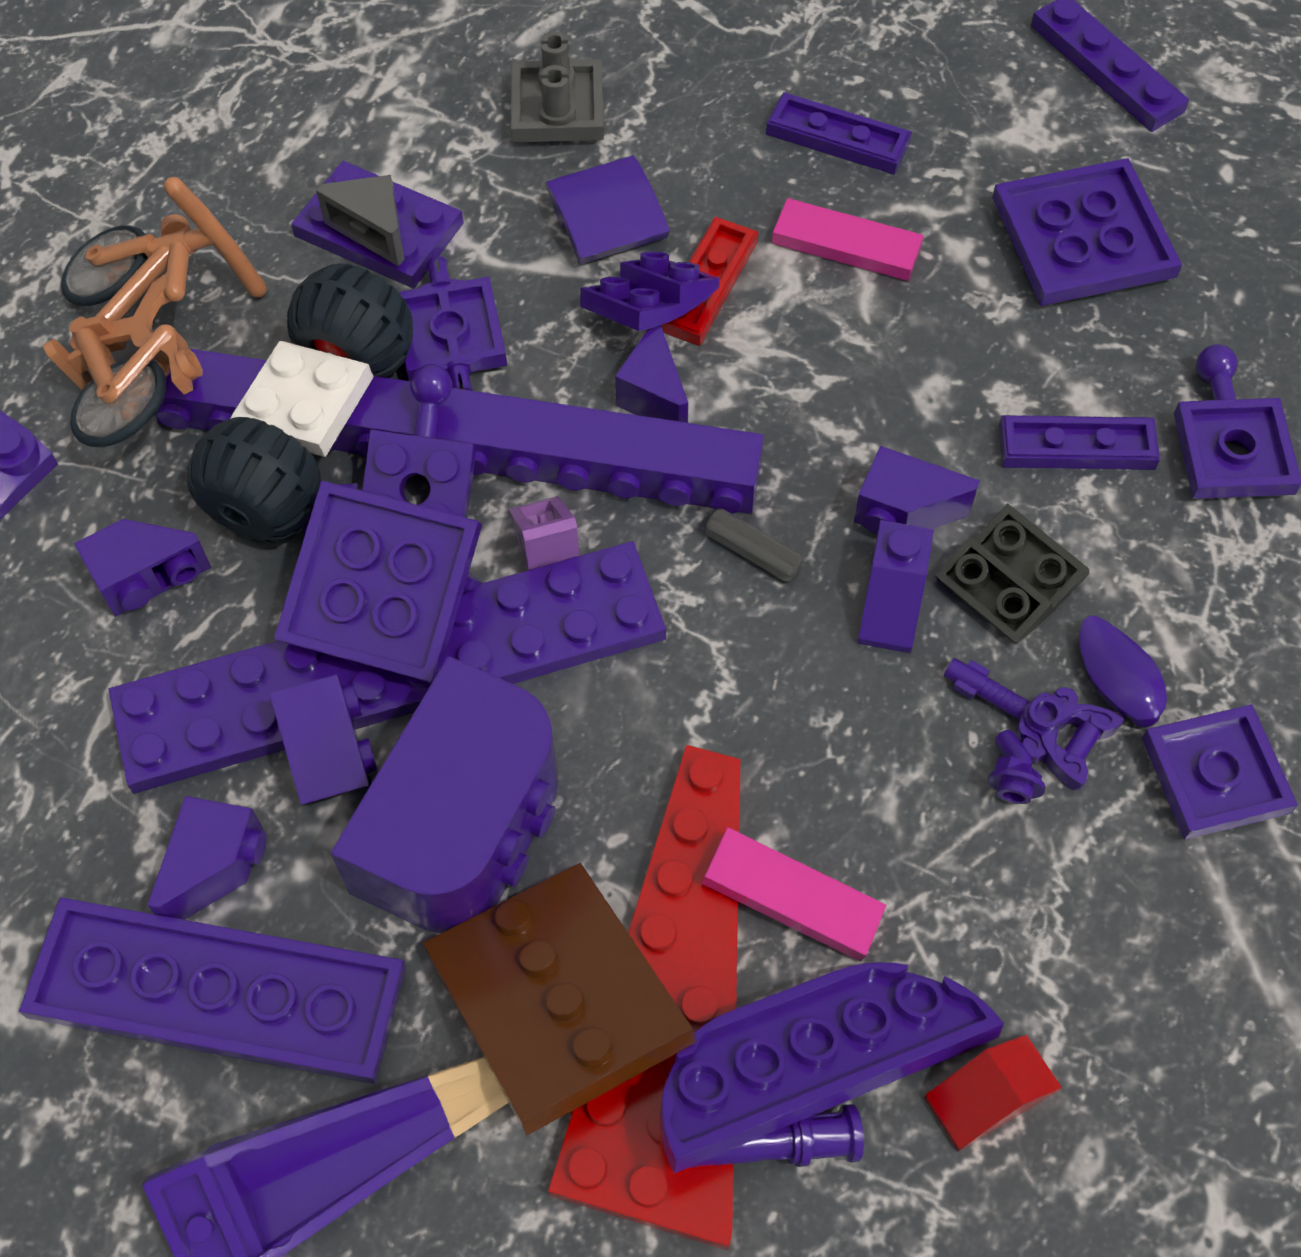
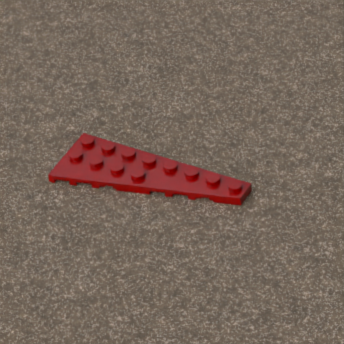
[548,745,741,1250]

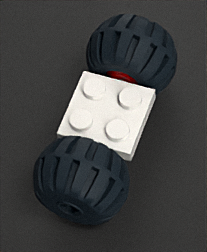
[187,264,413,543]

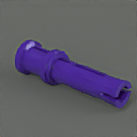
[670,1104,864,1169]

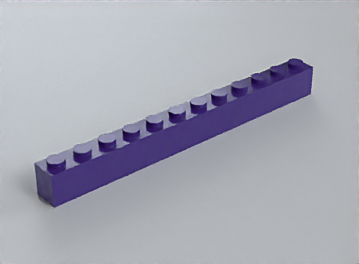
[147,349,764,514]

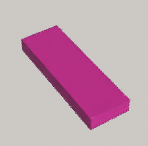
[772,198,924,281]
[701,827,887,962]

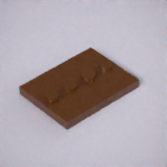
[423,862,696,1136]

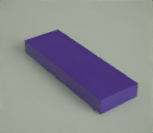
[766,92,912,175]
[999,415,1160,470]

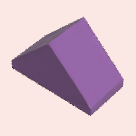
[508,496,580,570]

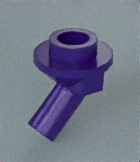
[988,730,1046,804]

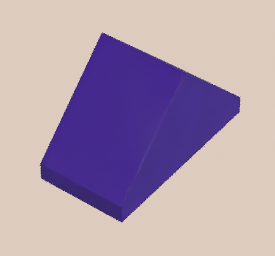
[615,325,688,423]

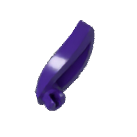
[1080,615,1167,727]

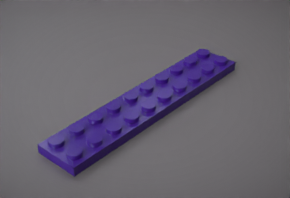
[108,541,666,794]

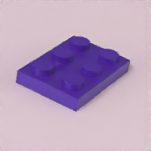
[291,160,464,289]

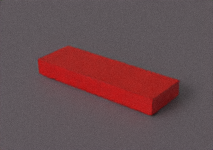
[661,216,759,346]

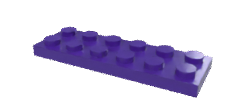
[18,897,406,1084]

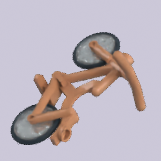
[43,177,267,448]

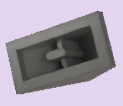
[316,175,405,266]

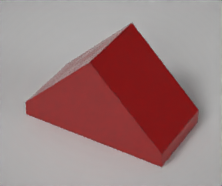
[924,1035,1062,1152]

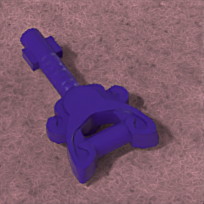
[944,658,1124,790]

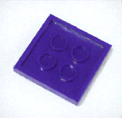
[992,158,1182,306]
[274,480,482,683]

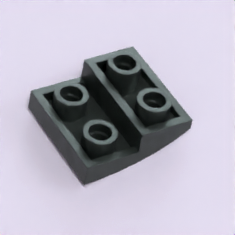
[935,503,1090,645]

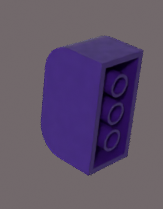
[330,656,558,933]

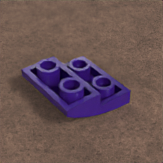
[545,155,670,265]
[580,251,719,331]

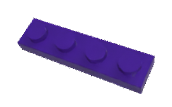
[1031,0,1190,132]

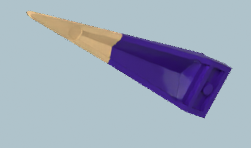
[142,1057,508,1257]

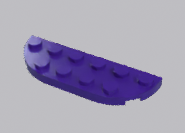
[660,962,1004,1173]

